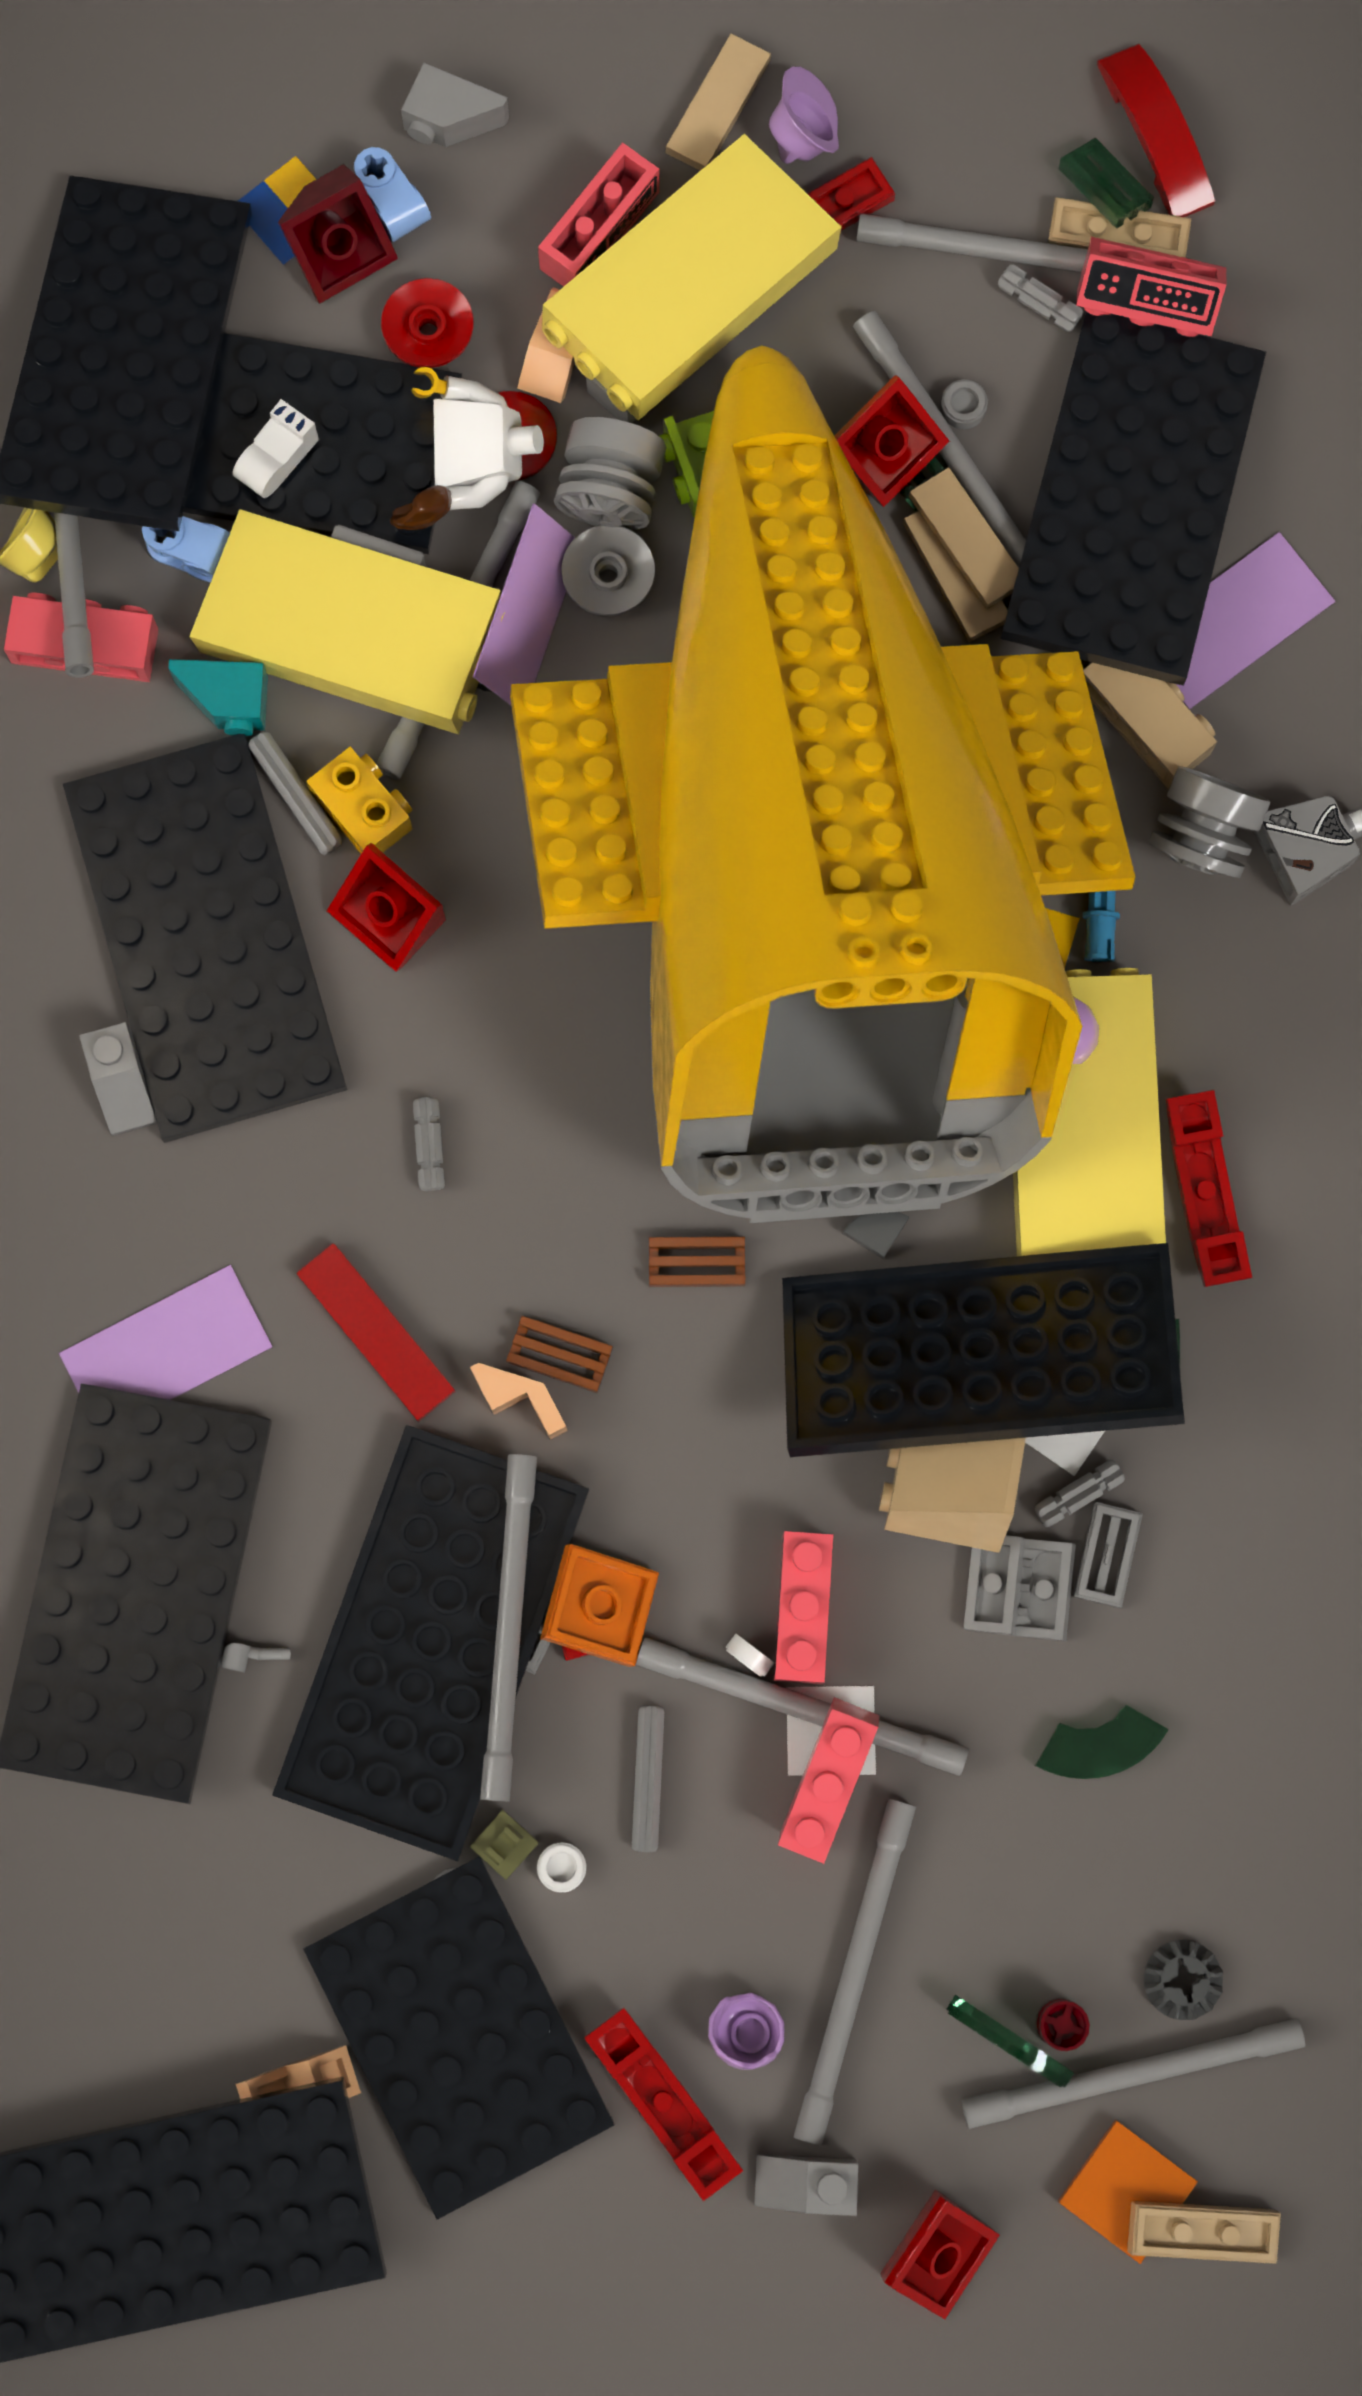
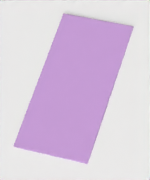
[473,503,575,705]
[1176,532,1335,710]
[59,1265,272,1400]

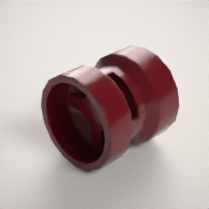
[1035,1998,1090,2051]

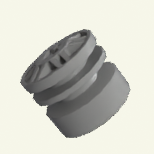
[554,417,666,530]
[1148,766,1271,878]

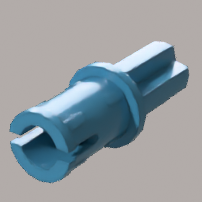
[1082,891,1120,962]

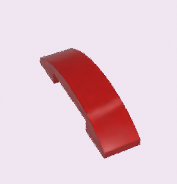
[1097,44,1215,217]
[1166,1090,1253,1287]
[584,2007,743,2202]

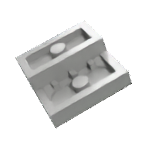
[963,1535,1076,1642]

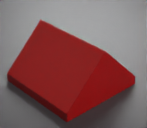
[834,375,950,507]
[327,843,446,972]
[880,2189,1000,2320]

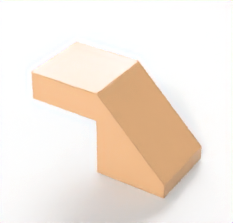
[517,287,575,403]
[470,1363,567,1440]
[236,2045,361,2099]

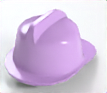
[769,66,839,164]

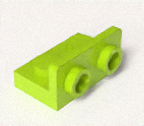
[659,411,714,517]

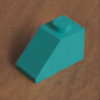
[168,659,268,736]

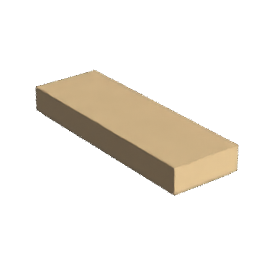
[666,34,771,171]
[1048,197,1192,258]
[909,467,1019,610]
[903,511,1008,642]
[1127,2201,1281,2264]

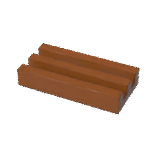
[649,1237,745,1287]
[506,1316,613,1393]

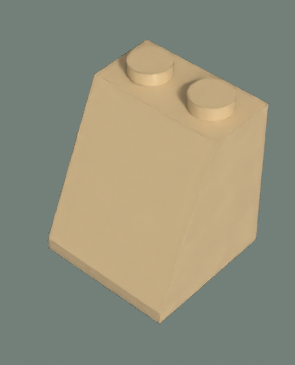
[879,1438,1026,1553]

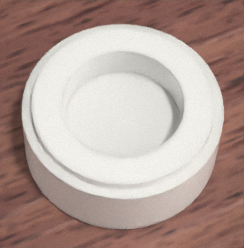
[726,1633,775,1677]
[537,1842,587,1893]

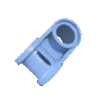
[354,147,431,243]
[142,516,230,583]

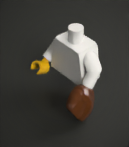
[390,367,544,530]

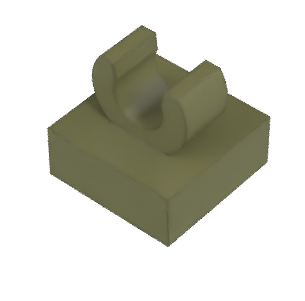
[470,1810,539,1880]

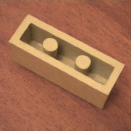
[1083,663,1217,789]

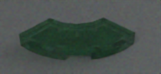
[1034,1705,1169,1779]
[946,1995,1074,2088]

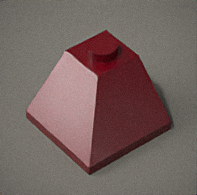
[278,164,399,304]

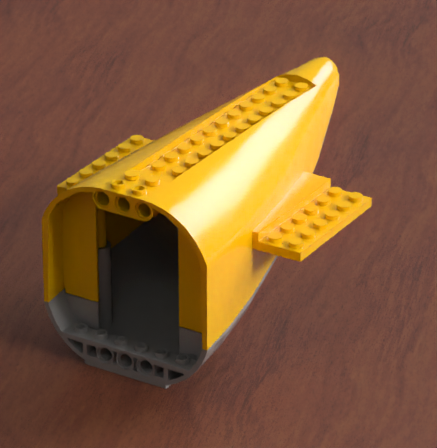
[510,345,1136,1223]

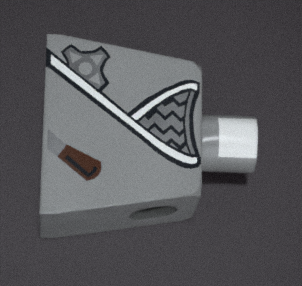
[1254,796,1362,906]

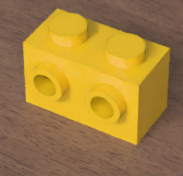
[306,746,413,854]

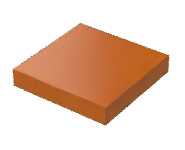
[540,1544,659,1667]
[1057,2120,1198,2264]

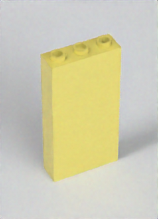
[542,134,841,421]
[189,509,505,735]
[1013,968,1166,1256]

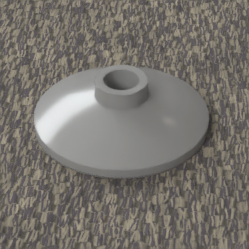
[562,525,655,616]

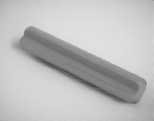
[248,731,342,855]
[632,1706,665,1852]

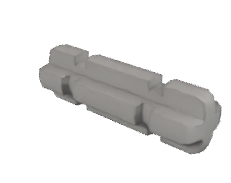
[998,264,1083,332]
[413,1097,445,1191]
[1034,1460,1125,1527]

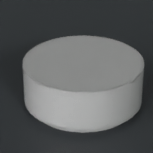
[940,379,988,429]

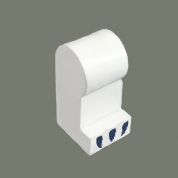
[233,399,319,498]

